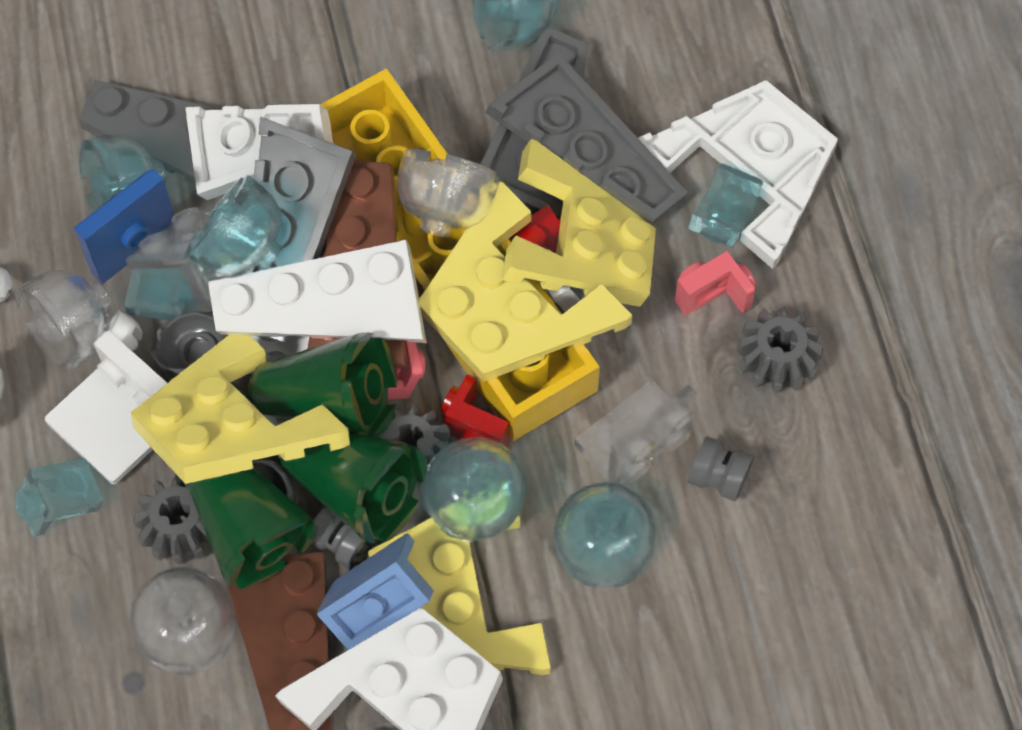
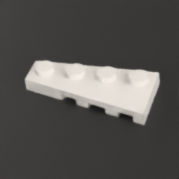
[208,240,427,343]

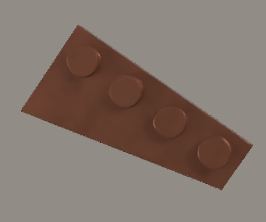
[307,160,409,369]
[227,552,333,730]

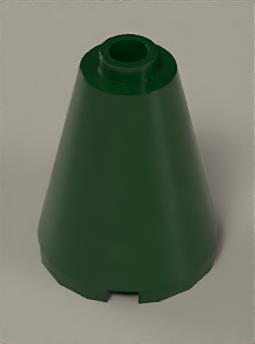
[248,332,397,436]
[280,432,427,544]
[187,467,318,590]

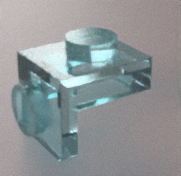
[688,163,763,248]
[124,257,200,321]
[15,458,105,537]

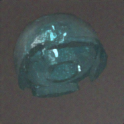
[473,0,558,51]
[79,134,166,214]
[184,175,282,278]
[421,437,527,542]
[553,481,657,588]

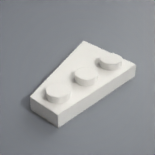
[185,104,333,200]

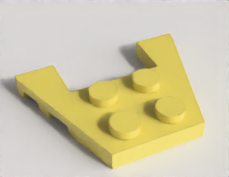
[502,139,656,307]
[419,182,632,382]
[131,335,350,484]
[368,478,551,675]

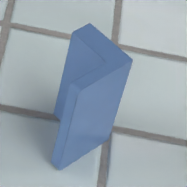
[317,533,434,650]

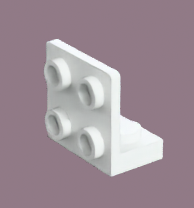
[45,330,167,485]

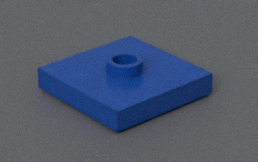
[74,168,178,284]

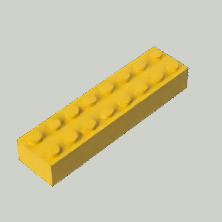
[320,68,600,441]

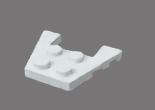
[638,80,838,269]
[276,608,503,730]

